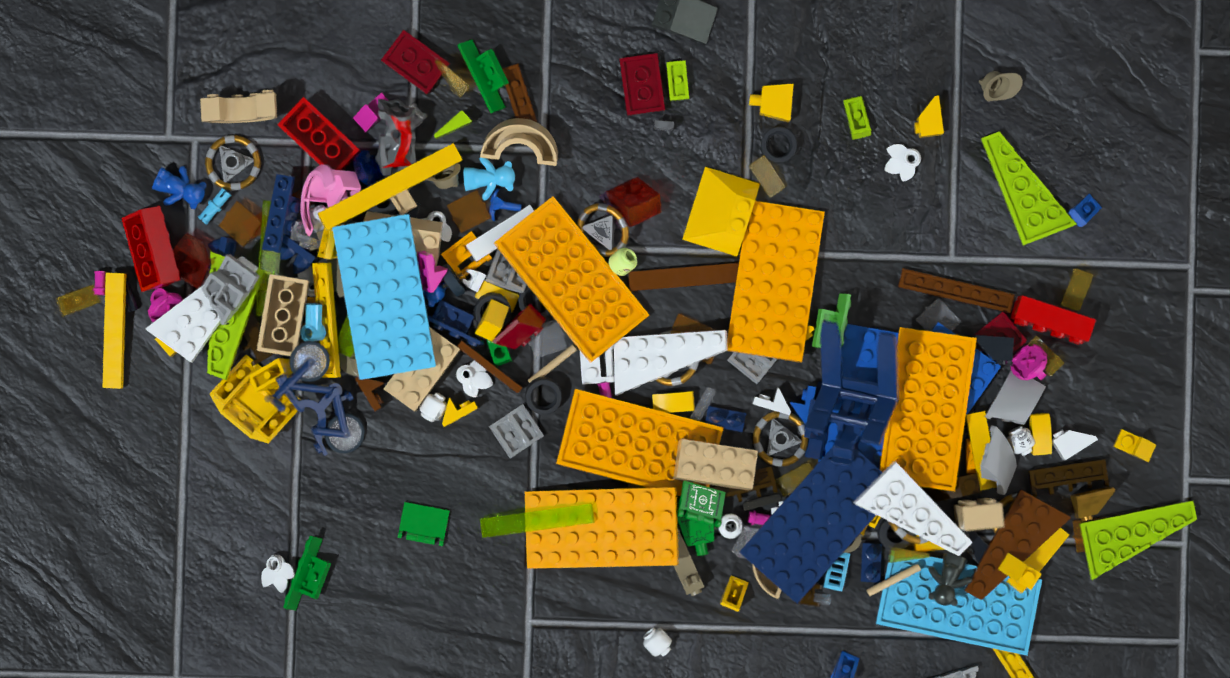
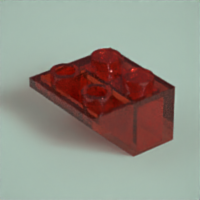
[607,177,661,227]

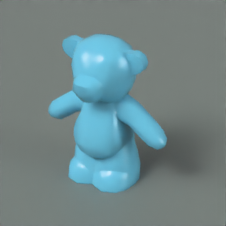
[464,158,515,200]

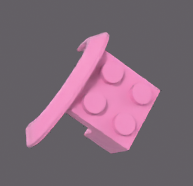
[301,164,361,237]

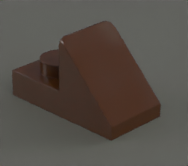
[355,377,386,412]

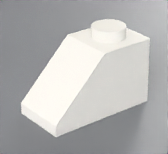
[1052,429,1098,460]

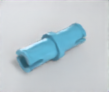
[198,188,232,225]

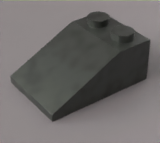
[652,0,718,44]

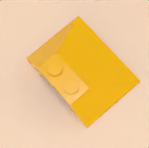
[682,167,760,257]
[209,354,300,444]

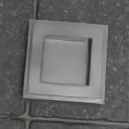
[654,120,674,131]

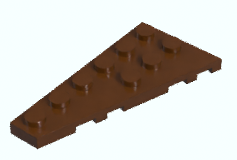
[964,489,1071,600]

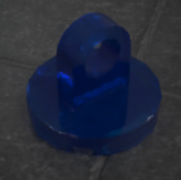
[353,150,384,187]

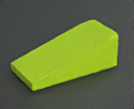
[843,96,871,140]
[434,111,473,139]

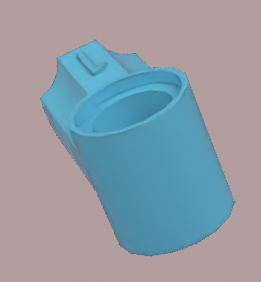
[300,303,326,342]

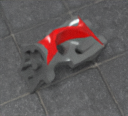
[375,99,416,176]

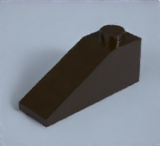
[919,473,981,502]

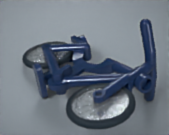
[264,341,365,456]

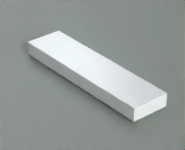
[466,205,534,262]

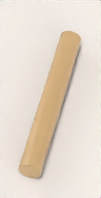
[528,344,577,383]
[866,563,921,596]

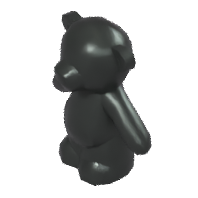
[928,553,972,606]

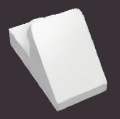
[752,388,791,415]

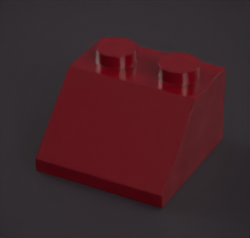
[493,304,546,349]

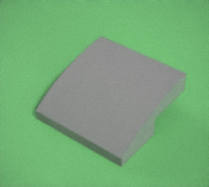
[485,249,527,293]
[727,352,777,384]
[489,404,544,458]

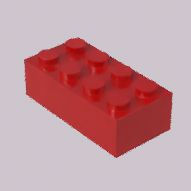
[277,97,361,171]
[121,206,180,292]
[1010,295,1096,345]

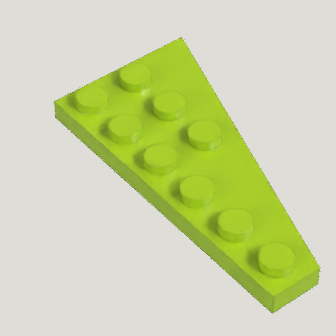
[981,132,1077,245]
[207,252,265,380]
[1079,500,1197,580]

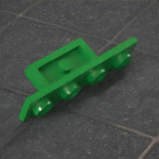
[457,40,509,113]
[283,535,331,611]

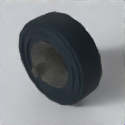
[442,264,466,297]

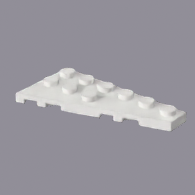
[614,330,727,396]

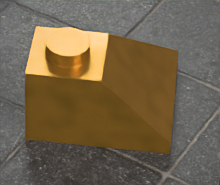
[1070,487,1115,521]

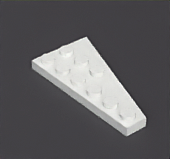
[145,256,258,363]
[853,461,972,556]

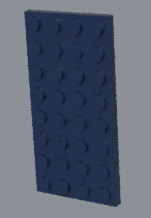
[739,447,883,603]

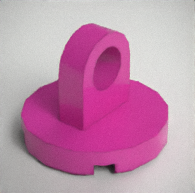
[148,288,184,322]
[1011,345,1047,380]

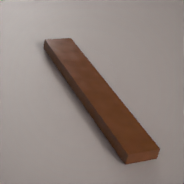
[628,263,739,291]
[898,268,1015,313]

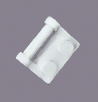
[580,344,615,384]

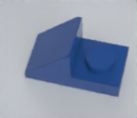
[1067,194,1102,228]
[789,386,816,424]
[831,651,860,678]

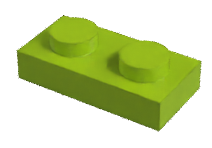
[666,60,689,101]

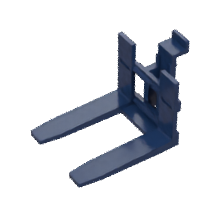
[804,320,899,467]

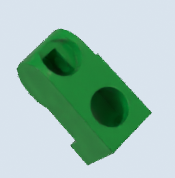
[486,331,512,367]

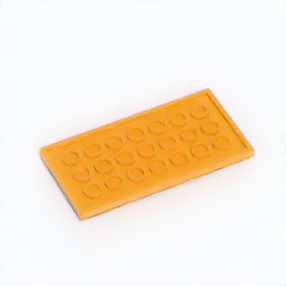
[493,196,649,363]
[727,201,825,363]
[879,327,977,491]
[556,389,723,496]
[525,487,679,568]

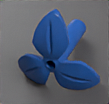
[489,188,521,221]

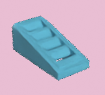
[823,553,850,592]

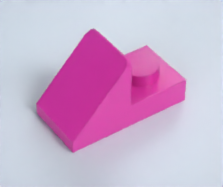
[353,93,388,132]
[417,251,448,293]

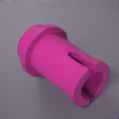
[93,271,107,295]
[597,382,614,399]
[748,510,771,525]

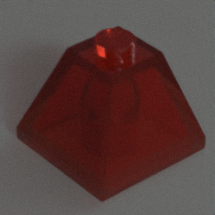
[174,233,211,289]

